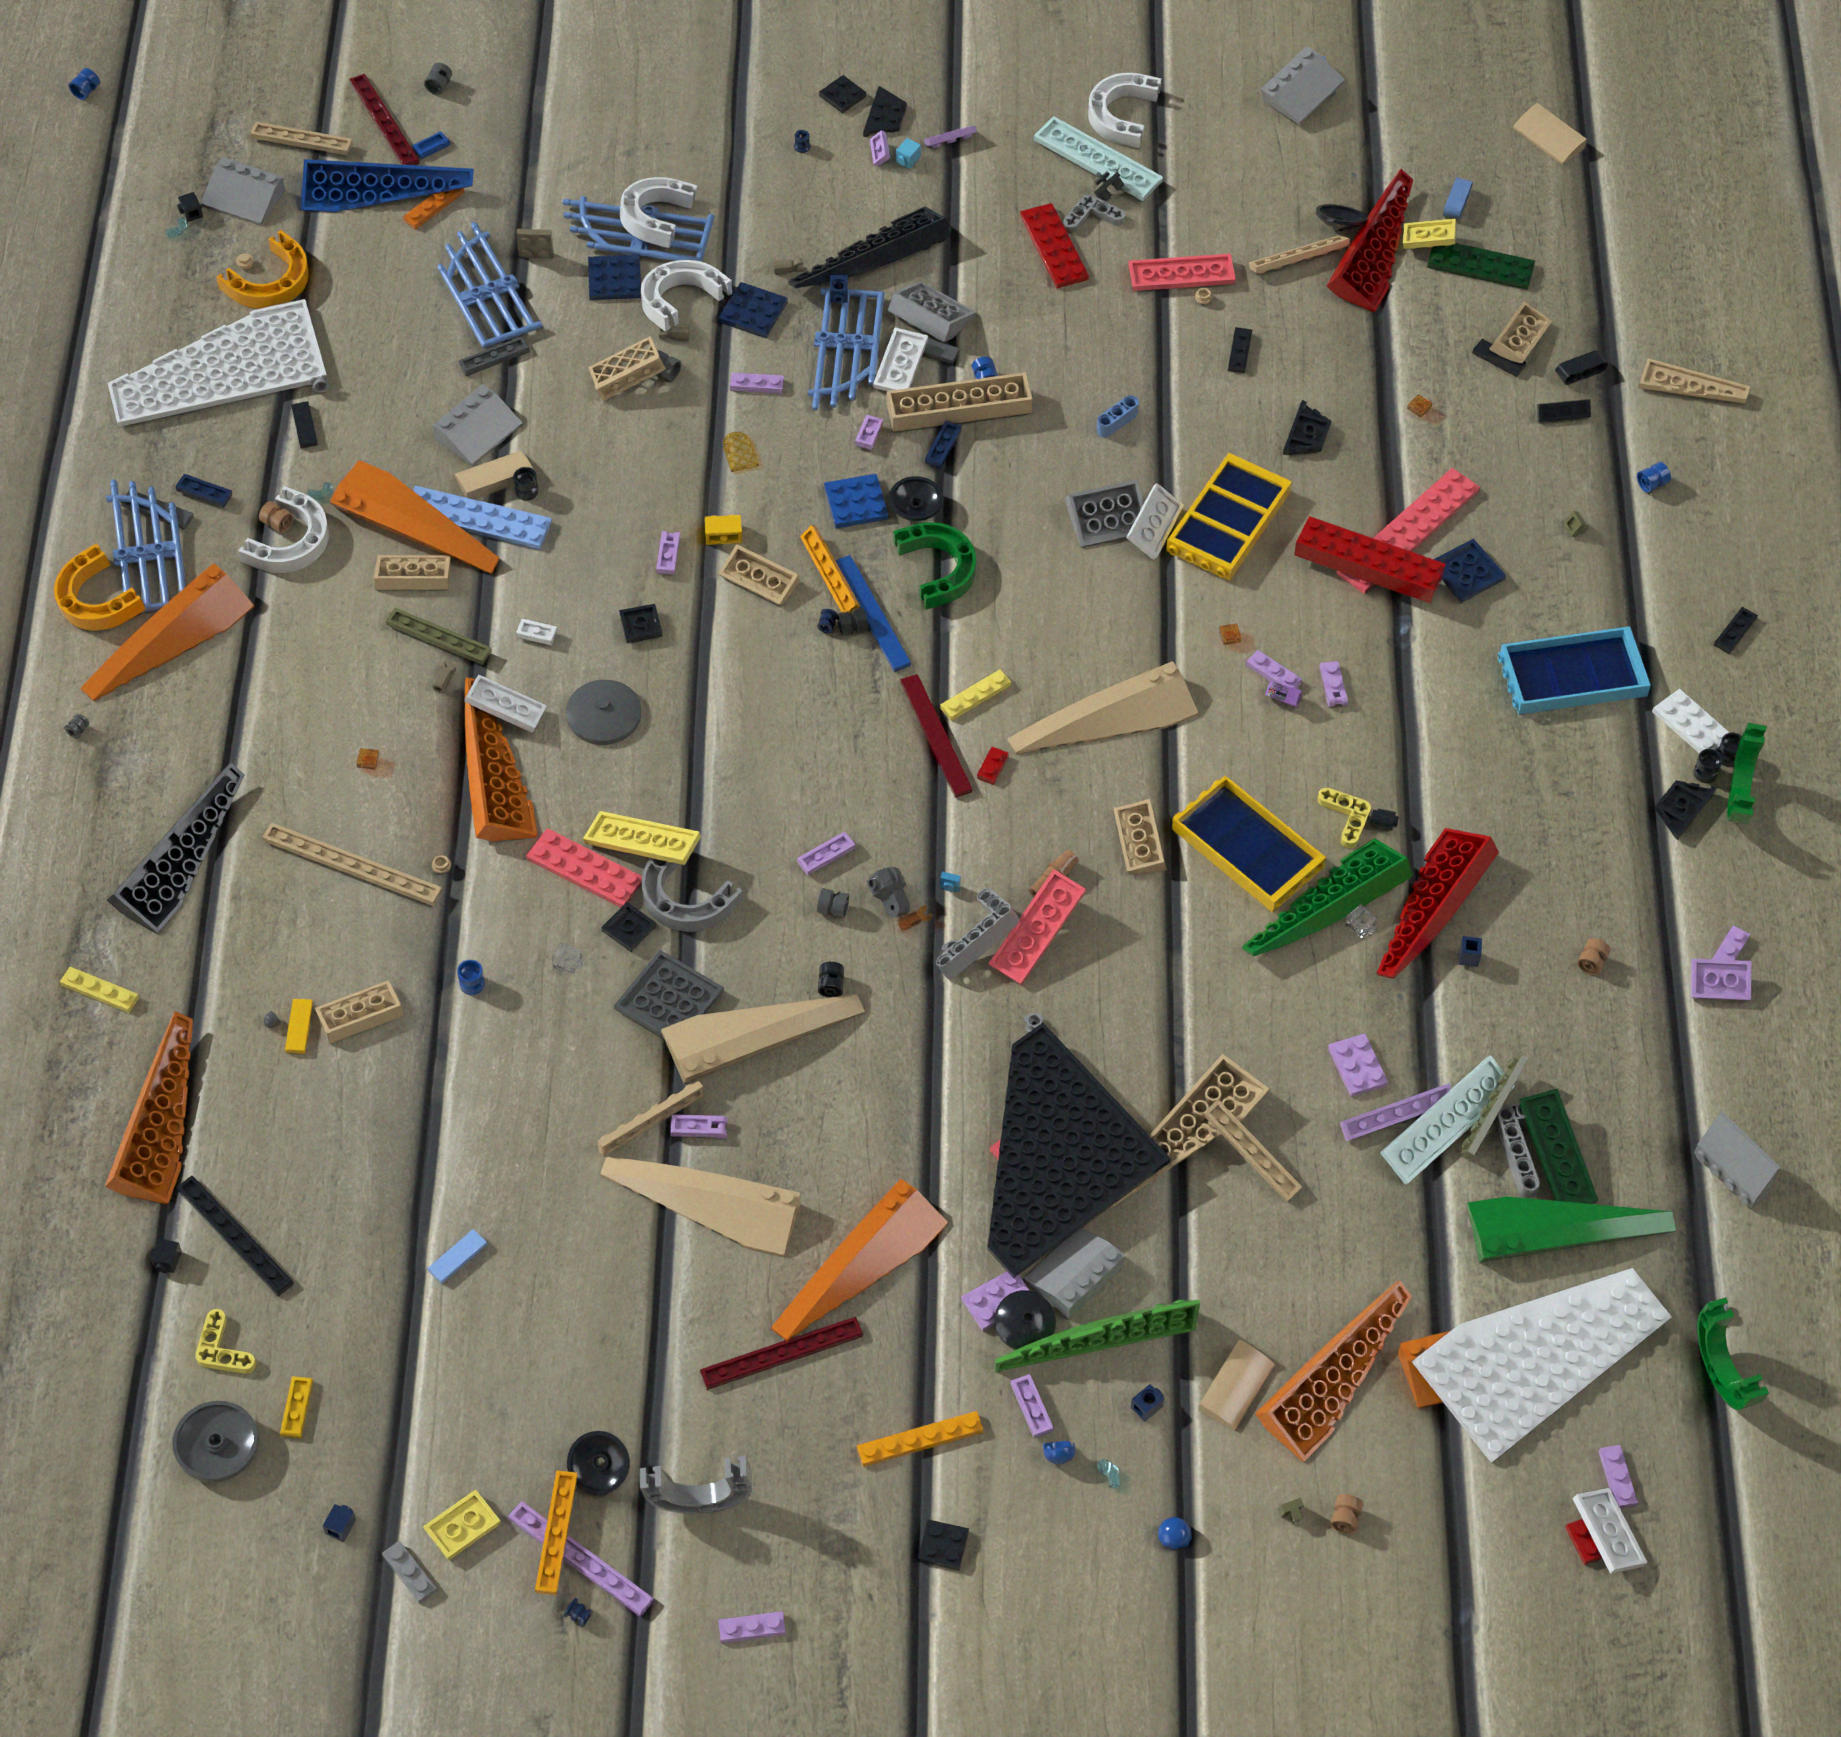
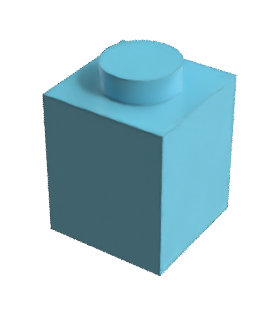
[896,138,921,169]

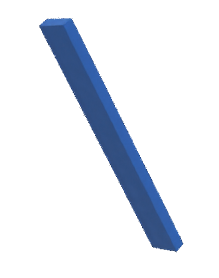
[835,555,911,672]

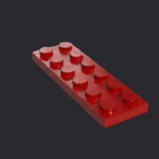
[1020,203,1089,289]

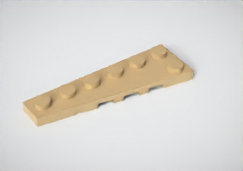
[1638,358,1750,404]

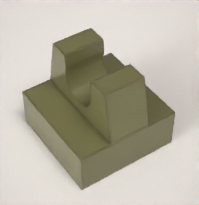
[1563,511,1589,537]
[1278,1497,1304,1524]

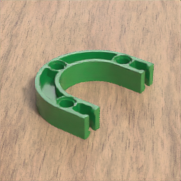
[893,522,976,610]
[1727,723,1767,825]
[1697,1297,1769,1410]

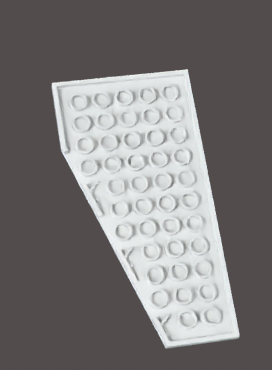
[108,299,328,427]
[1412,1268,1671,1462]

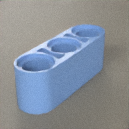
[1443,177,1473,220]
[1097,395,1139,437]

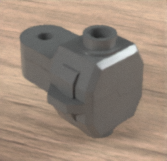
[867,867,910,917]

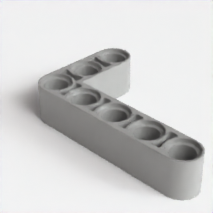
[936,888,1019,979]
[1494,1103,1539,1199]

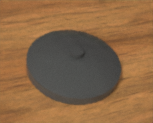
[566,680,641,745]
[172,1401,259,1482]

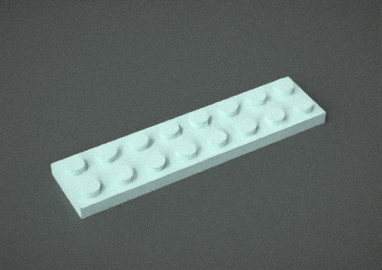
[1034,116,1163,201]
[1380,1055,1515,1184]

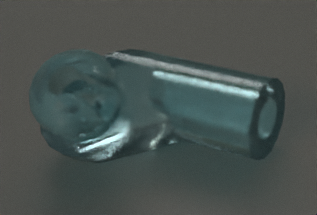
[166,217,188,237]
[307,482,333,499]
[1097,1459,1120,1489]

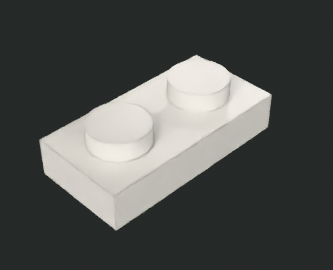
[516,619,557,645]

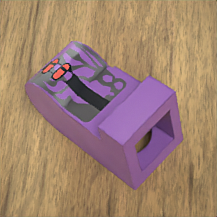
[1265,681,1303,708]

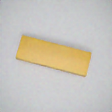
[285,999,313,1054]
[280,1376,313,1439]

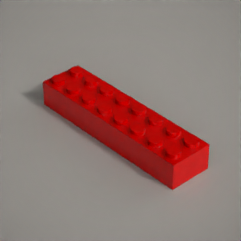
[1294,516,1446,604]

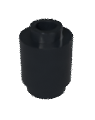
[1370,808,1399,830]

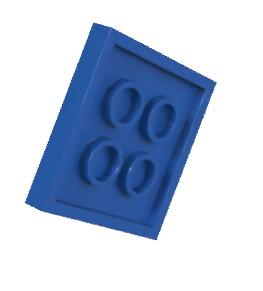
[824,474,888,528]

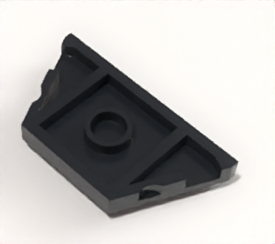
[863,86,907,137]
[1283,400,1331,455]
[1655,780,1717,840]

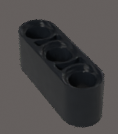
[1555,350,1608,385]

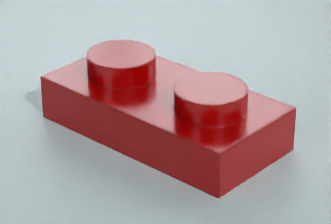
[977,746,1009,785]
[1565,1519,1602,1565]

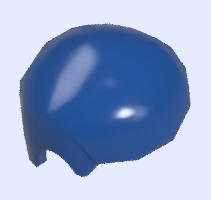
[1043,1441,1076,1464]
[1158,1517,1192,1550]

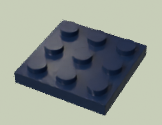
[588,254,641,300]
[719,282,788,338]
[1434,538,1506,603]

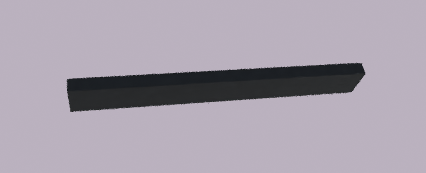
[176,1175,294,1297]

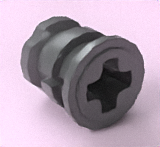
[64,714,89,739]

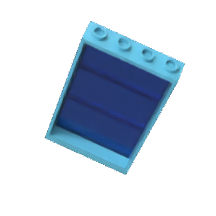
[1498,626,1651,715]

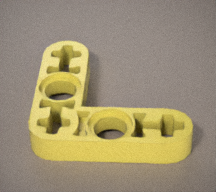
[1317,788,1371,849]
[196,1309,256,1374]

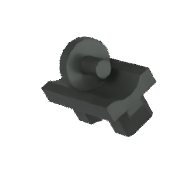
[1094,171,1124,202]

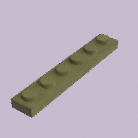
[386,608,492,665]
[1460,1054,1528,1159]

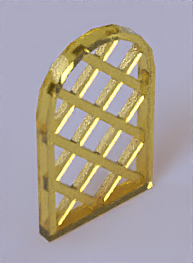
[723,432,759,472]

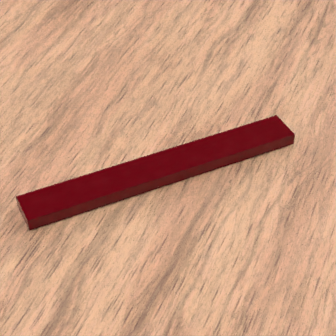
[349,73,420,165]
[900,674,972,798]
[700,1316,863,1390]

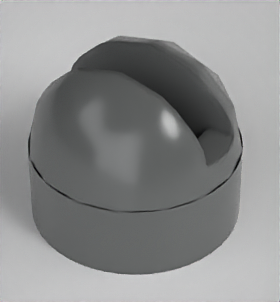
[264,1011,281,1028]

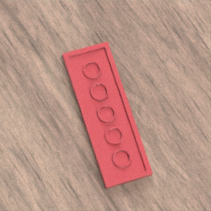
[1128,253,1236,291]
[526,828,642,908]
[989,869,1086,986]

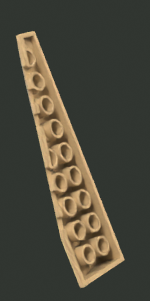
[1110,1054,1270,1208]

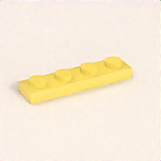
[940,670,1011,721]
[60,967,139,1013]

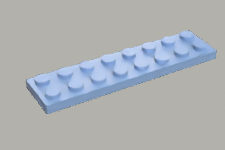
[413,486,552,550]

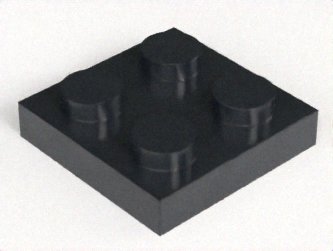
[819,75,866,114]
[619,604,663,643]
[601,902,657,952]
[918,1519,969,1571]

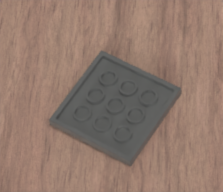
[614,950,724,1039]

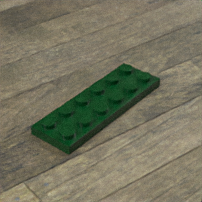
[1427,243,1536,290]
[1519,1088,1598,1204]

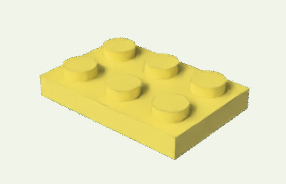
[1403,219,1456,249]
[423,1489,501,1561]

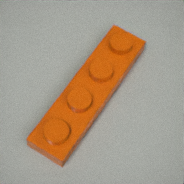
[403,188,465,230]

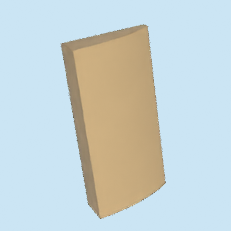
[1513,103,1587,165]
[1490,301,1552,363]
[454,451,533,499]
[718,544,800,605]
[374,555,451,590]
[1113,799,1167,874]
[315,980,404,1044]
[1198,1339,1275,1431]

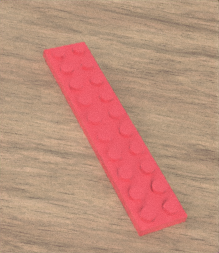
[1337,467,1480,594]

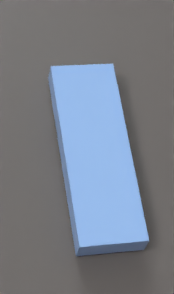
[427,1229,487,1284]

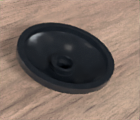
[1315,204,1367,231]
[889,476,943,521]
[994,1290,1056,1350]
[567,1431,630,1495]

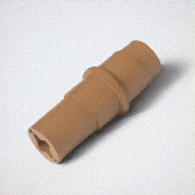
[1029,850,1079,897]

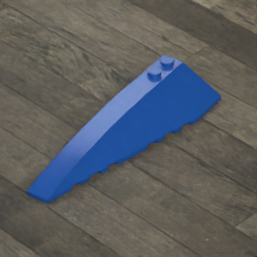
[301,159,474,212]

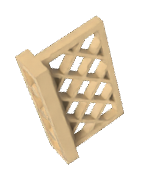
[588,336,666,401]

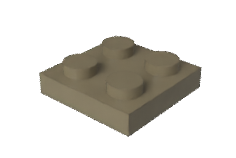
[517,229,554,258]

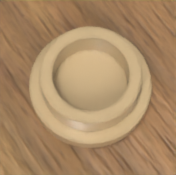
[236,253,253,270]
[1195,288,1212,304]
[432,855,451,874]

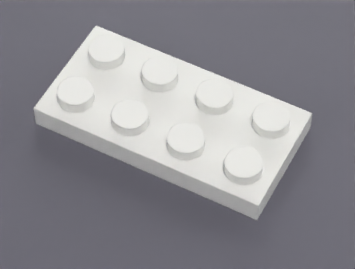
[873,328,928,391]
[1126,483,1184,560]
[464,674,547,733]
[1652,689,1729,753]
[1572,1488,1648,1574]

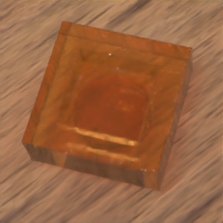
[1407,394,1432,417]
[1219,623,1242,645]
[356,748,379,770]

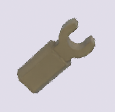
[774,258,804,274]
[659,326,690,340]
[432,661,456,693]

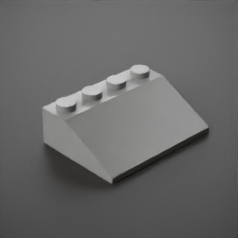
[1261,46,1345,125]
[201,157,285,226]
[888,281,976,342]
[433,384,523,466]
[1065,479,1143,547]
[1694,1111,1781,1209]
[1023,1228,1125,1319]

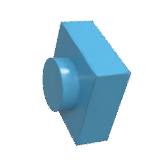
[940,872,961,892]

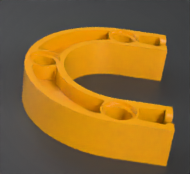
[216,230,309,309]
[54,543,146,631]

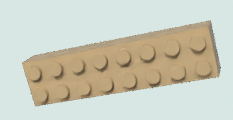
[887,372,1033,432]

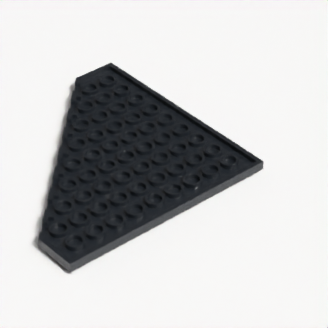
[987,1023,1171,1279]

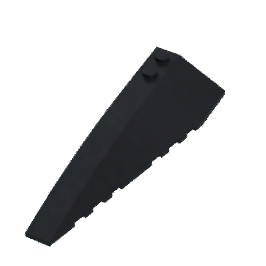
[788,206,951,289]
[107,762,245,934]

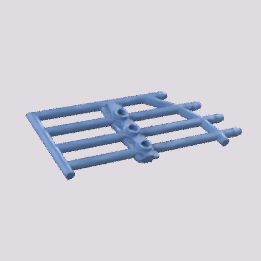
[562,196,715,262]
[438,222,542,349]
[808,287,885,411]
[106,479,186,613]

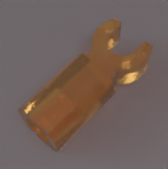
[897,905,932,932]

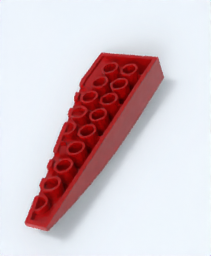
[1326,169,1413,312]
[1377,828,1499,979]

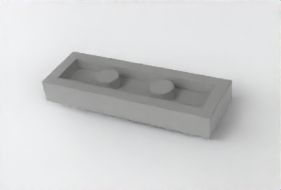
[382,1541,437,1604]

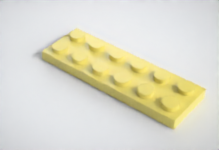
[583,811,701,865]

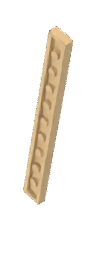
[262,822,442,906]

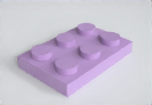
[1691,958,1751,1001]
[1328,1033,1388,1097]
[961,1272,1029,1332]

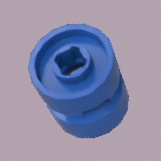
[68,68,100,100]
[971,357,998,379]
[1637,462,1671,493]
[457,960,485,995]

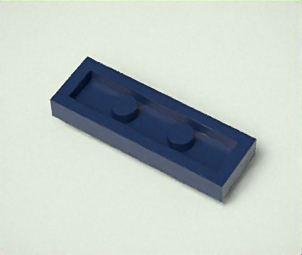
[925,420,962,468]
[175,474,233,508]

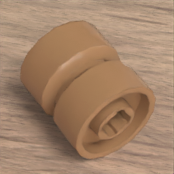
[259,501,294,533]
[1577,938,1611,975]
[1330,1494,1363,1534]

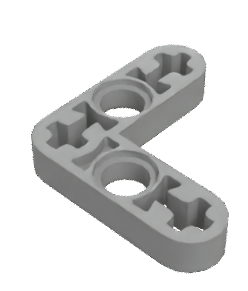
[1063,195,1125,233]

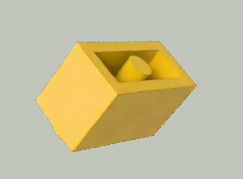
[705,515,742,545]

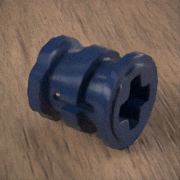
[794,130,811,153]
[817,609,837,633]
[564,1598,593,1627]

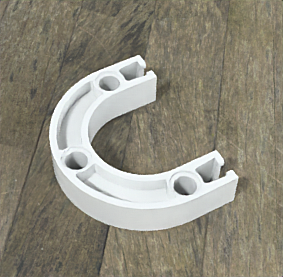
[1088,73,1161,149]
[620,177,697,248]
[641,260,732,332]
[238,486,329,573]

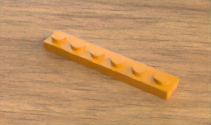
[800,525,860,613]
[857,1411,983,1467]
[535,1470,578,1596]

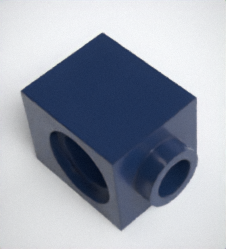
[830,275,848,303]
[1130,1384,1164,1422]

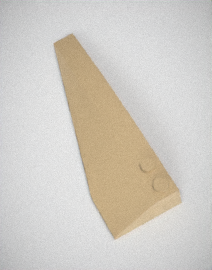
[1007,661,1198,754]
[661,994,865,1084]
[601,1157,800,1257]

